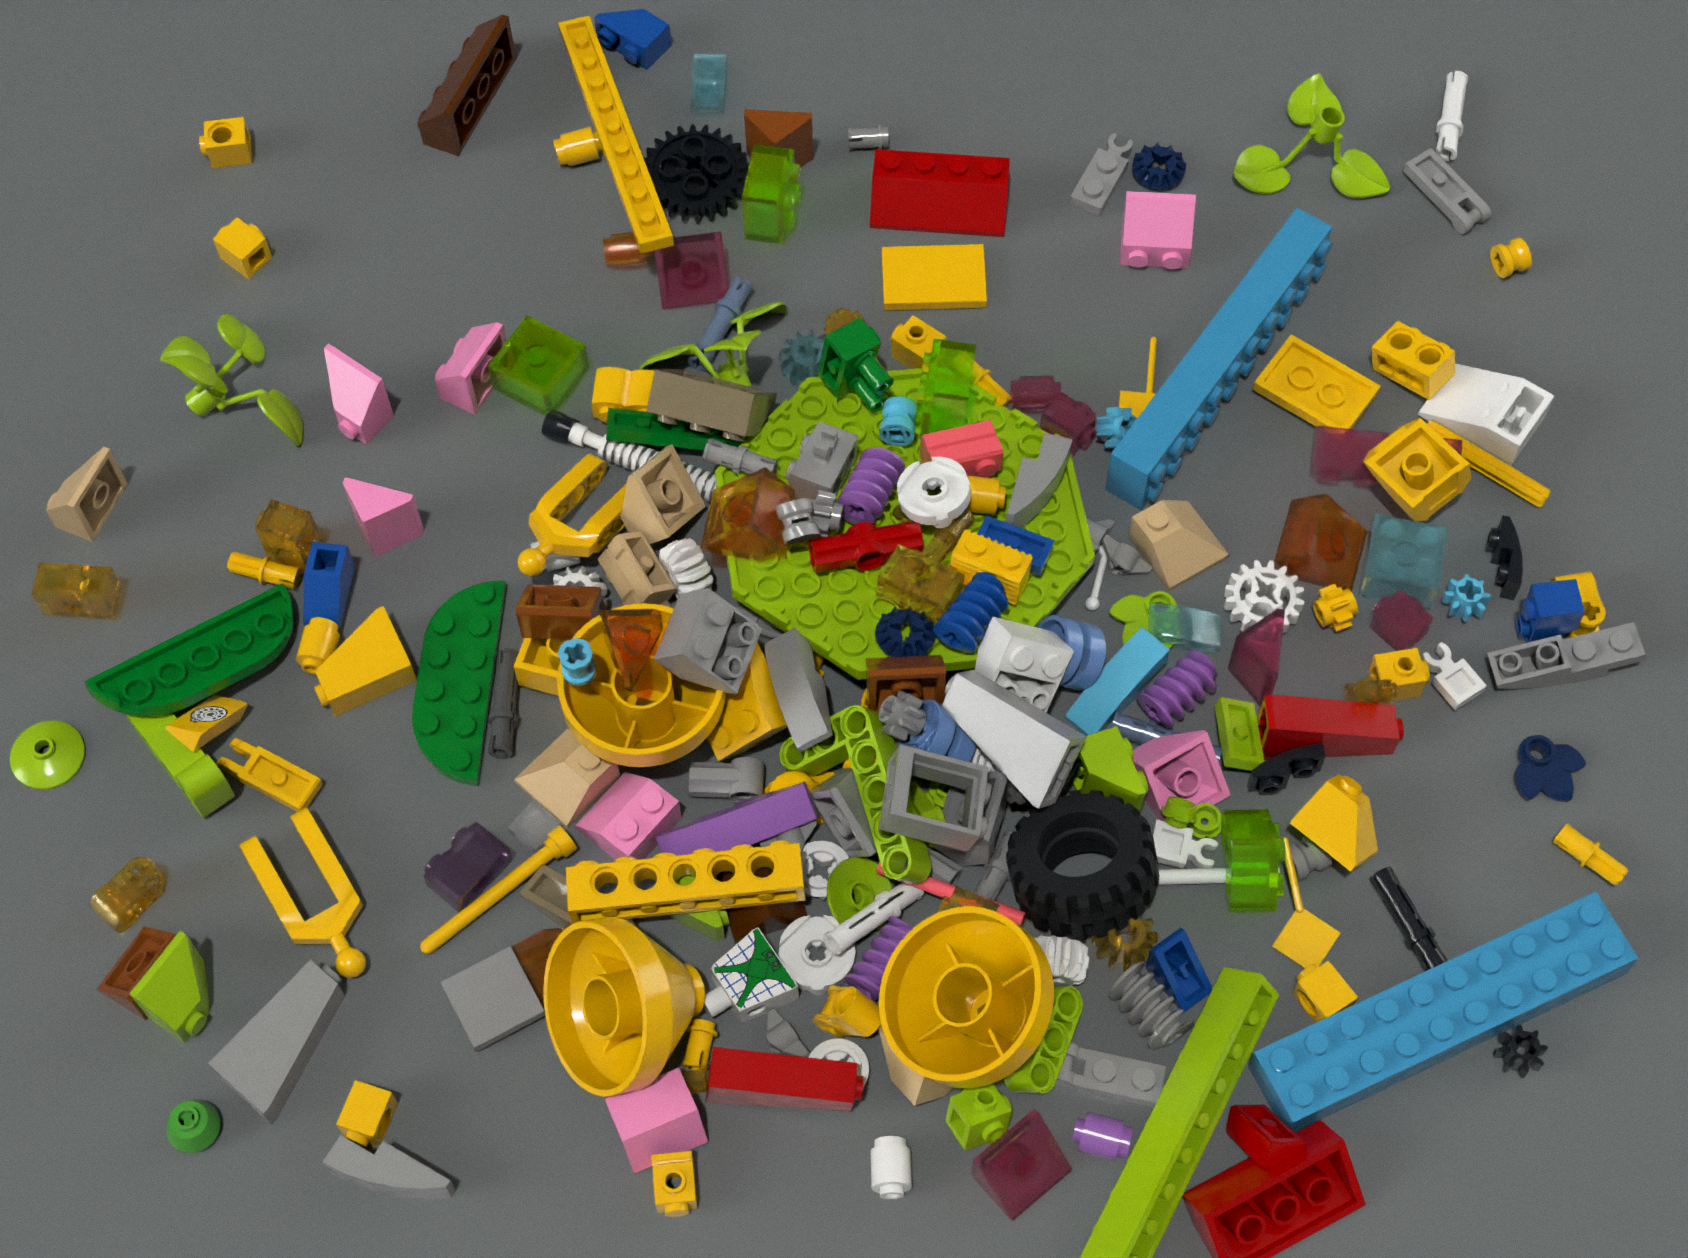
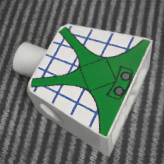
[703,927,799,1022]

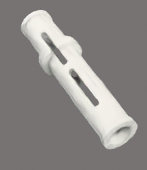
[1435,71,1468,161]
[823,883,924,955]

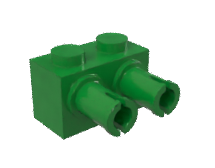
[817,317,894,413]

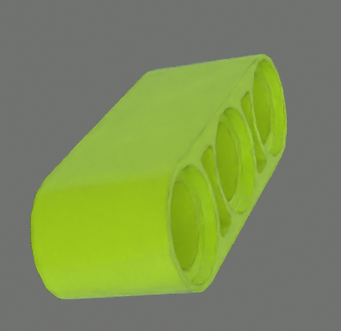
[1004,986,1083,1094]

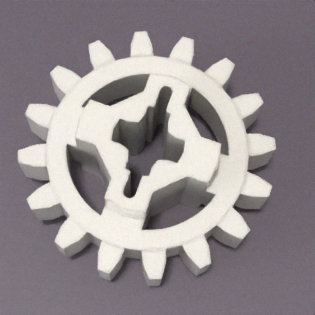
[1224,560,1305,638]

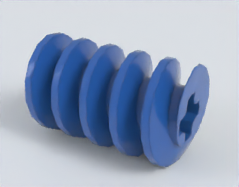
[933,572,1009,653]

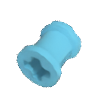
[558,638,596,686]

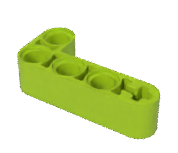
[125,713,235,818]

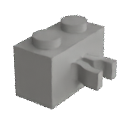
[786,421,858,499]

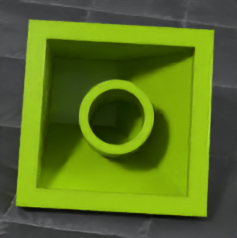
[129,930,210,1043]

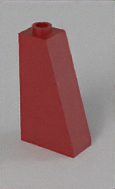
[1257,695,1404,760]
[705,1047,864,1111]

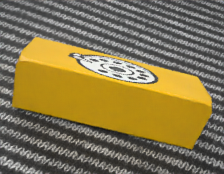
[165,695,248,752]

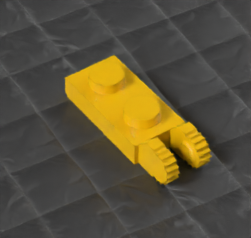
[216,738,323,812]

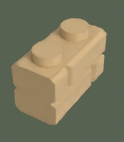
[598,531,677,606]

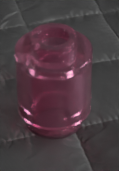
[1010,375,1062,412]

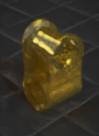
[89,857,167,933]

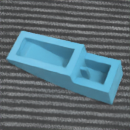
[1065,627,1170,736]

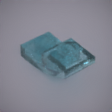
[690,54,727,113]
[1148,603,1221,652]

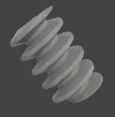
[1109,961,1194,1050]

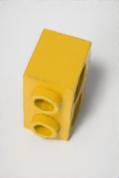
[1372,321,1455,400]

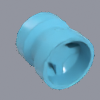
[879,396,918,446]

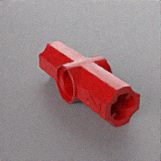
[808,521,924,573]

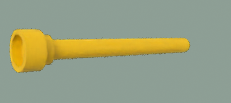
[420,825,577,954]

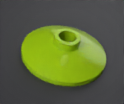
[10,720,86,790]
[827,857,892,932]

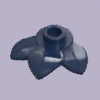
[1514,735,1586,802]

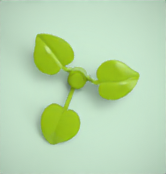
[1233,73,1390,199]
[639,301,787,387]
[160,314,303,447]

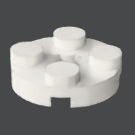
[897,456,971,528]
[778,915,856,995]

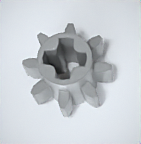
[810,490,844,538]
[878,691,926,741]

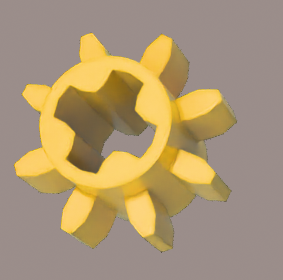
[1313,584,1358,632]

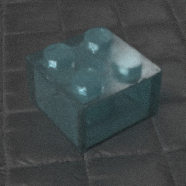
[1357,514,1447,611]

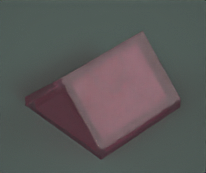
[654,231,729,309]
[1227,609,1285,707]
[971,1109,1073,1221]

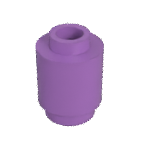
[1072,1111,1133,1161]

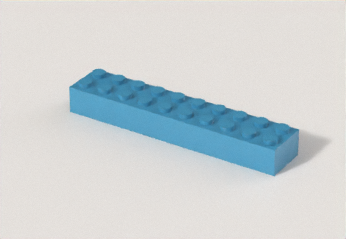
[1105,207,1333,510]
[1248,891,1638,1132]

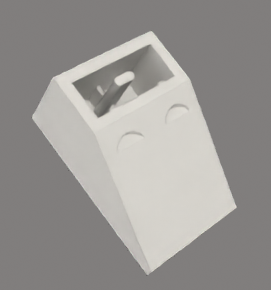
[1418,364,1554,466]
[975,617,1074,712]

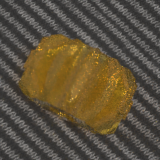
[1091,916,1158,972]

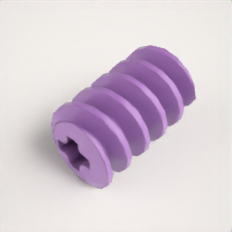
[837,447,905,525]
[1137,649,1218,729]
[845,916,913,1001]

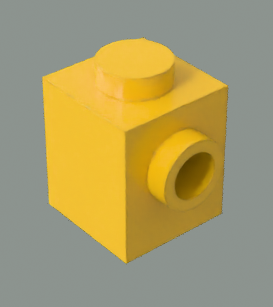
[213,217,273,280]
[890,315,946,369]
[1368,648,1430,703]

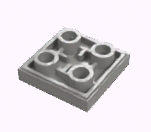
[440,946,545,1052]

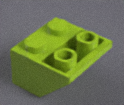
[1071,726,1148,811]

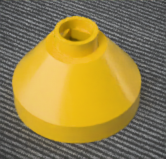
[557,603,726,767]
[879,906,1054,1089]
[543,917,705,1097]

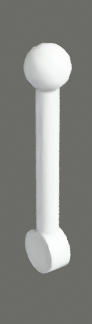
[1085,545,1109,611]

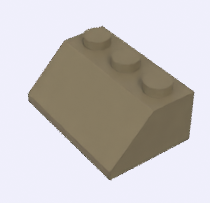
[646,369,777,441]

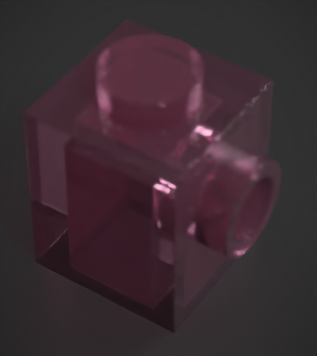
[1040,392,1097,456]
[1369,589,1433,651]

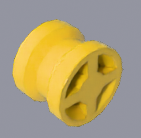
[1490,237,1532,278]

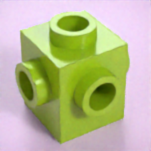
[945,1083,1012,1151]

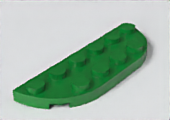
[412,581,507,786]
[85,583,294,716]

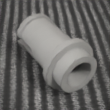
[848,124,889,150]

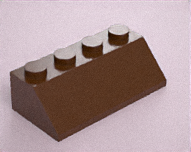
[418,14,516,157]

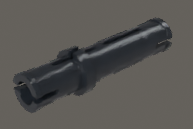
[1370,867,1448,971]

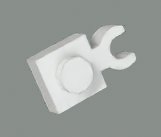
[1421,642,1487,711]
[1152,820,1218,869]

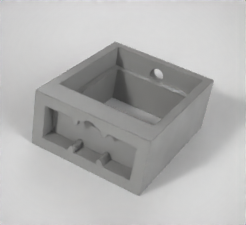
[879,744,992,852]

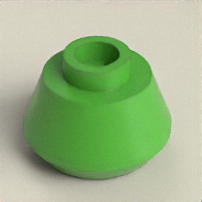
[166,1099,221,1153]

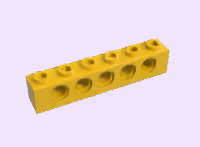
[566,840,806,924]

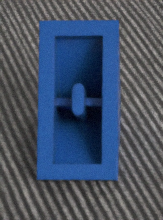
[1145,927,1212,1012]

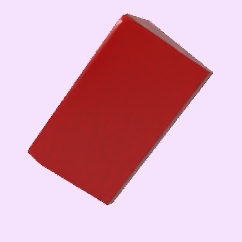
[1226,1104,1306,1169]

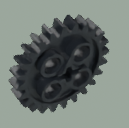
[644,124,750,222]

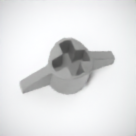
[1086,518,1115,553]
[1101,534,1153,576]
[759,819,817,850]
[765,1008,810,1057]

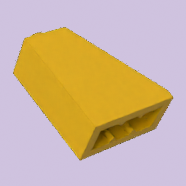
[314,606,417,717]

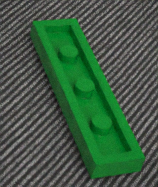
[606,408,749,451]

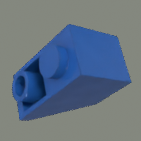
[594,9,672,70]
[303,542,355,630]
[1516,579,1585,643]

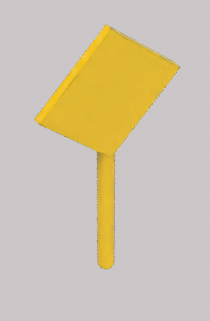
[1272,837,1341,968]

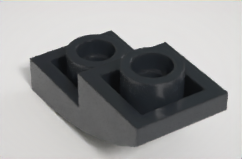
[1486,515,1523,600]
[1247,743,1326,795]

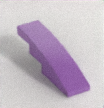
[656,781,818,856]

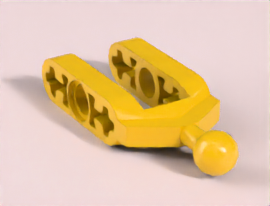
[517,453,627,577]
[238,807,366,978]

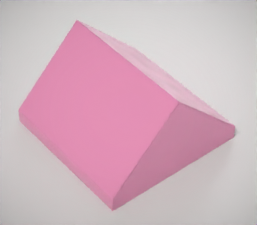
[343,477,424,557]
[604,1067,708,1174]

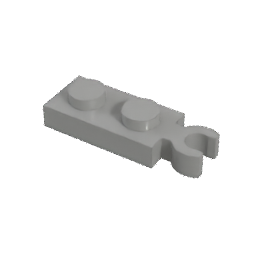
[1069,133,1133,217]

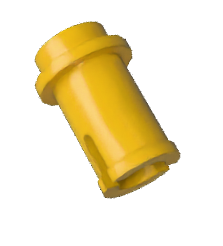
[682,1019,718,1072]

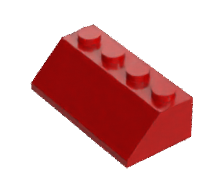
[870,149,1010,237]
[1183,1120,1366,1258]

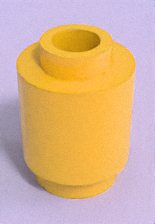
[553,126,603,167]
[964,475,1006,515]
[295,617,340,675]

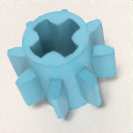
[1096,406,1137,448]
[1442,574,1491,622]

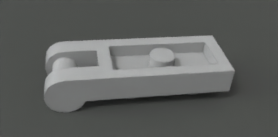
[1403,148,1491,235]
[1055,1043,1166,1107]

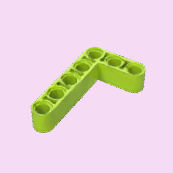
[779,705,931,885]

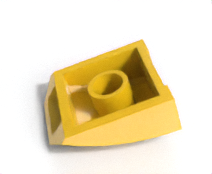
[1363,418,1472,522]

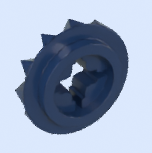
[1132,142,1186,190]
[875,606,935,657]

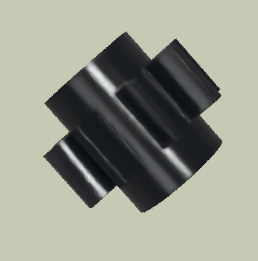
[1494,1025,1548,1078]

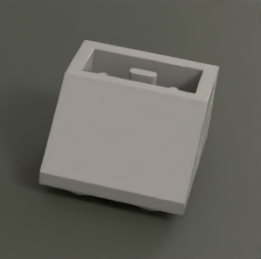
[654,588,762,694]

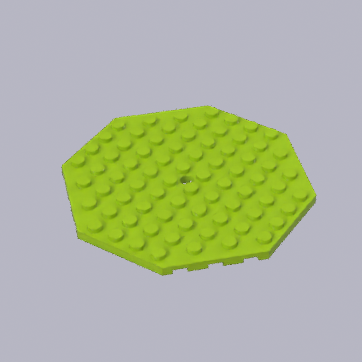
[715,366,1095,680]

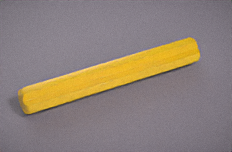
[1427,420,1551,507]

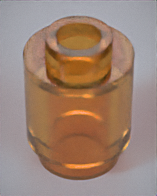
[603,232,654,268]

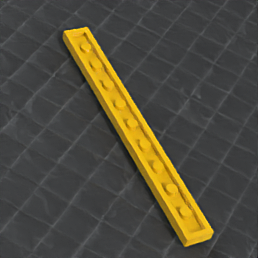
[558,16,674,254]

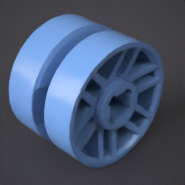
[1038,615,1106,690]
[897,699,976,762]

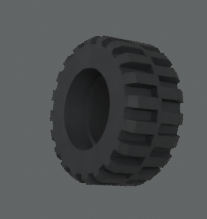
[1006,790,1160,940]

